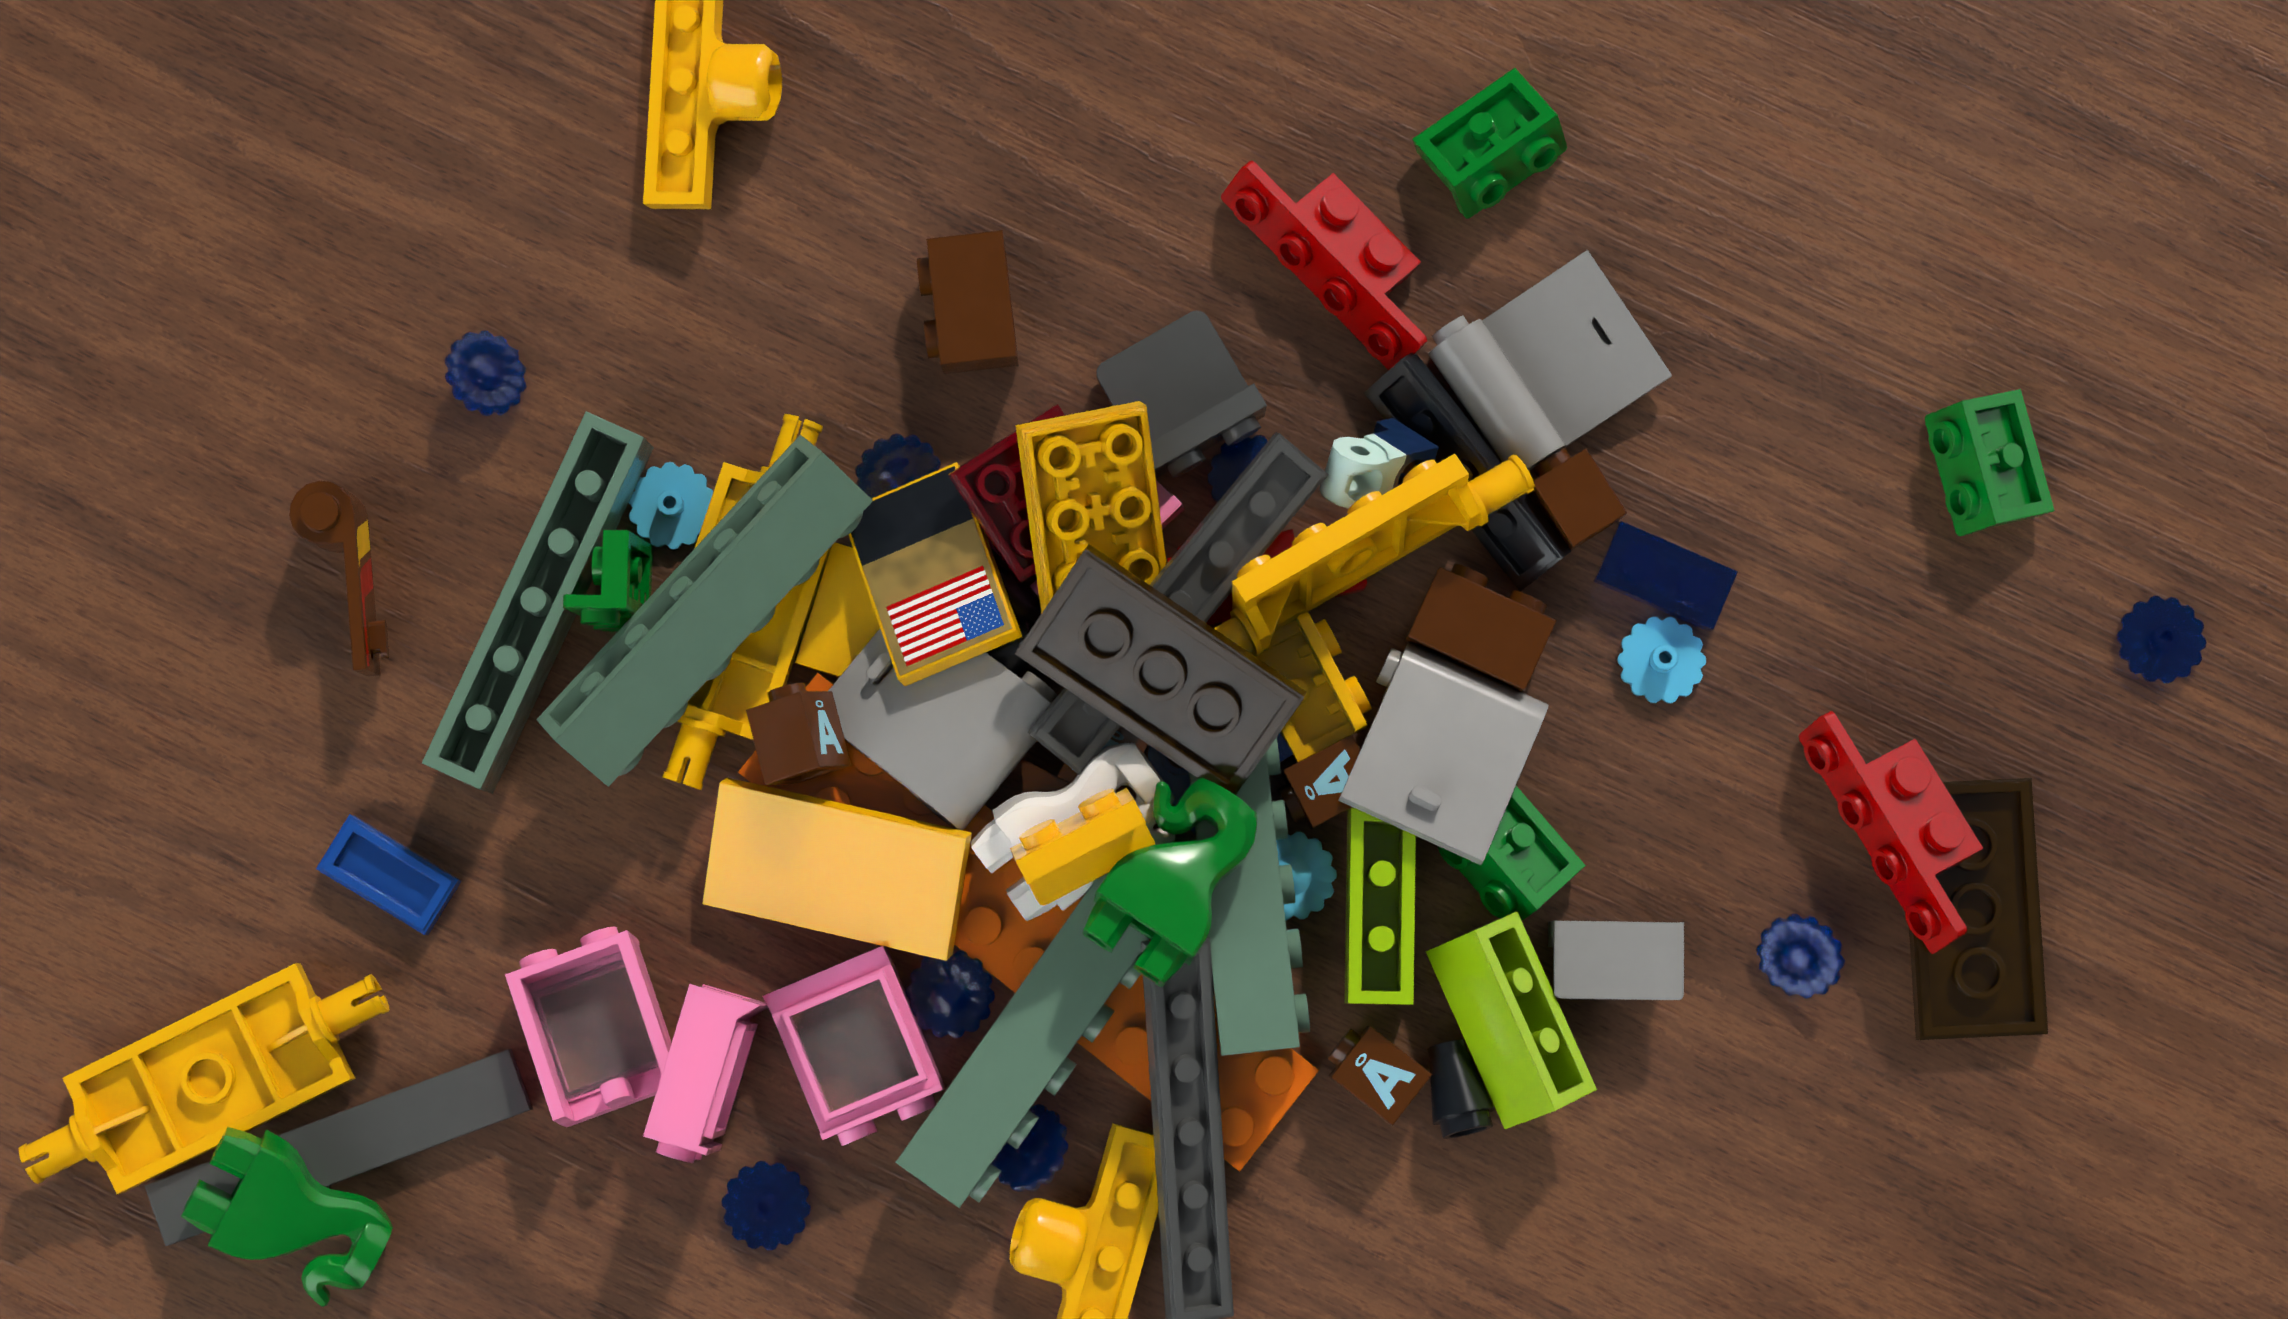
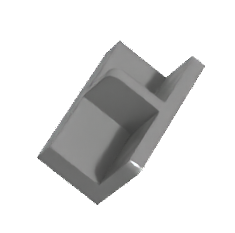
[1548,921,1684,1000]

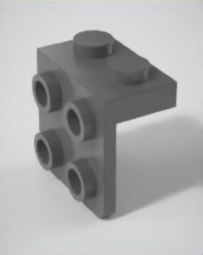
[1096,310,1267,478]

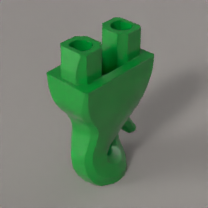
[1083,778,1258,987]
[181,1127,393,1307]

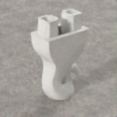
[970,743,1175,921]

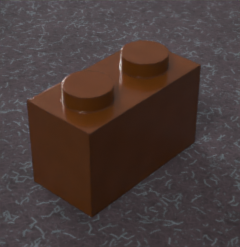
[917,230,1019,374]
[1404,564,1557,692]

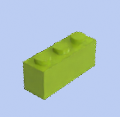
[1344,808,1416,1005]
[1426,911,1597,1129]

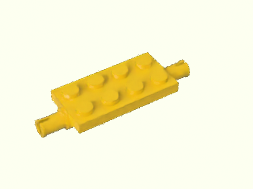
[662,414,831,790]
[1214,454,1535,656]
[19,963,390,1194]

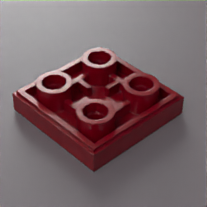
[948,404,1065,583]

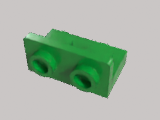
[1412,68,1567,219]
[1925,389,2055,536]
[563,530,653,632]
[1438,786,1586,921]

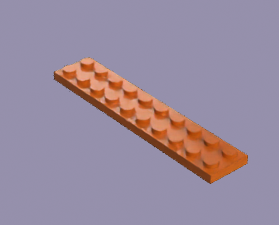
[738,673,1319,1172]

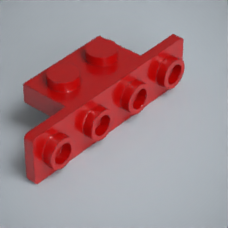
[1221,161,1427,370]
[1799,711,1984,954]

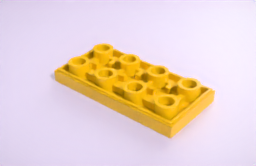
[1015,401,1167,614]
[702,777,972,961]

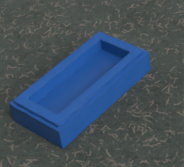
[316,814,462,935]

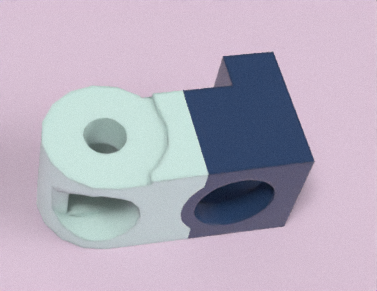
[1319,418,1439,509]

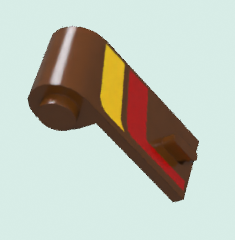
[289,481,389,676]

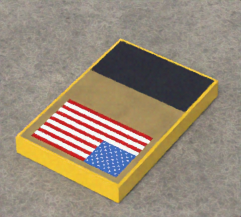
[848,462,1022,686]

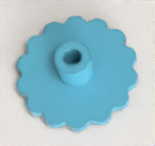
[628,462,714,550]
[1617,617,1706,704]
[1276,832,1337,920]

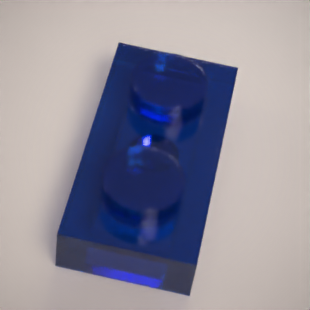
[1594,521,1738,632]

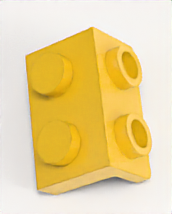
[1250,611,1372,763]
[1010,788,1155,906]

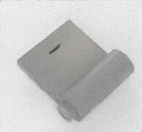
[1428,250,1672,471]
[828,629,1057,830]
[1338,641,1549,865]

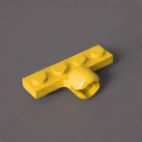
[643,0,782,209]
[1010,1123,1158,1319]

